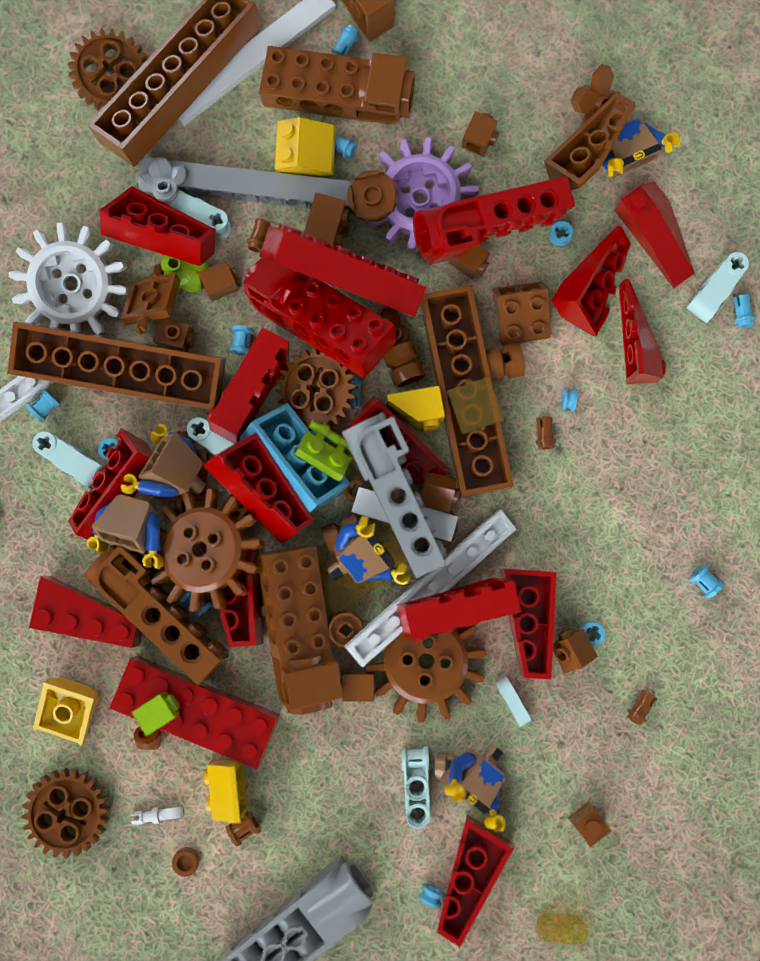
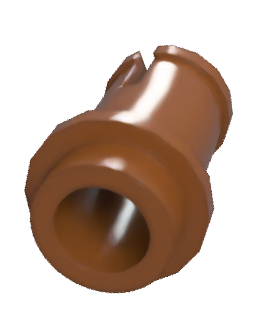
[246,218,271,253]
[535,416,556,450]
[627,690,657,726]

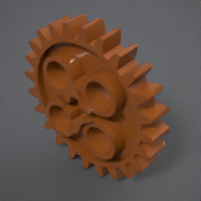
[68,28,147,111]
[276,348,359,430]
[21,768,111,859]

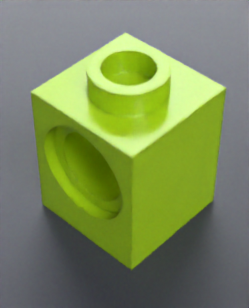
[132,691,180,736]

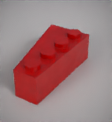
[397,577,521,641]

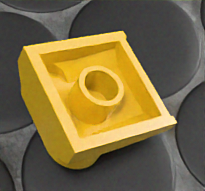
[33,678,99,745]

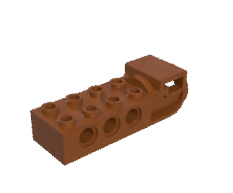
[259,46,415,124]
[84,545,229,685]
[256,545,343,715]

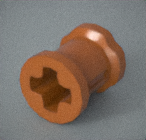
[226,811,261,847]

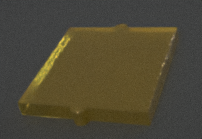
[447,377,503,434]

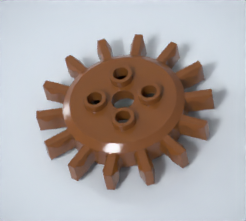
[144,489,265,612]
[366,625,486,723]

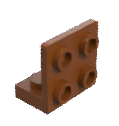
[492,281,551,345]

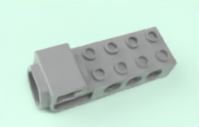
[342,413,447,579]
[217,855,376,961]

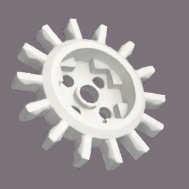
[9,223,130,335]

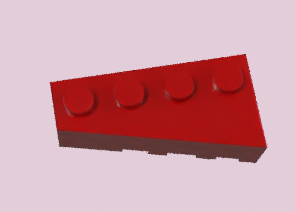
[99,186,216,266]
[207,327,290,444]
[68,428,153,540]
[204,433,315,543]
[200,539,264,647]
[500,568,557,680]
[29,576,142,648]
[436,815,514,948]

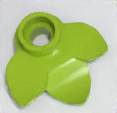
[161,255,209,294]

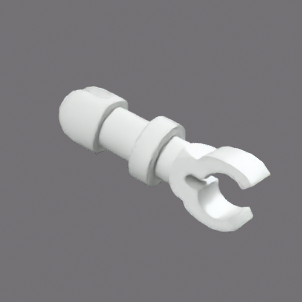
[131,807,183,825]

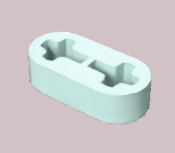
[495,677,531,727]

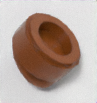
[134,727,161,750]

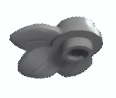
[136,156,187,203]

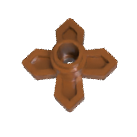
[571,64,620,124]

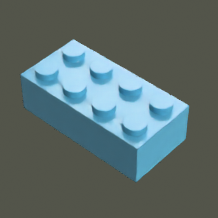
[239,403,351,514]

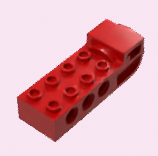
[413,176,575,265]
[243,258,396,379]

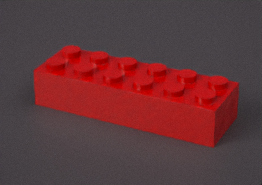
[259,224,426,317]
[109,656,280,769]

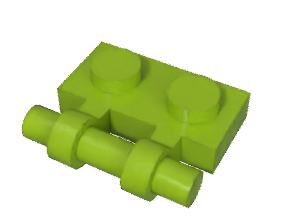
[294,419,352,482]

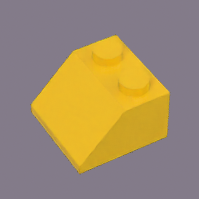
[275,117,336,177]
[387,386,445,432]
[204,758,248,823]

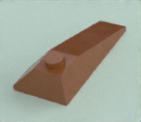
[544,92,636,191]

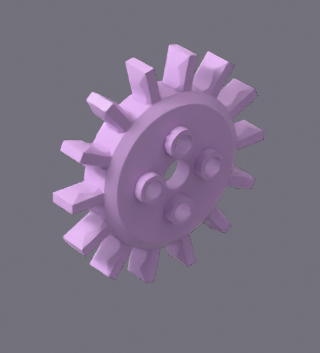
[367,137,479,253]

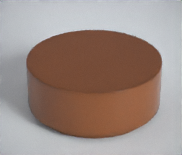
[172,847,200,877]

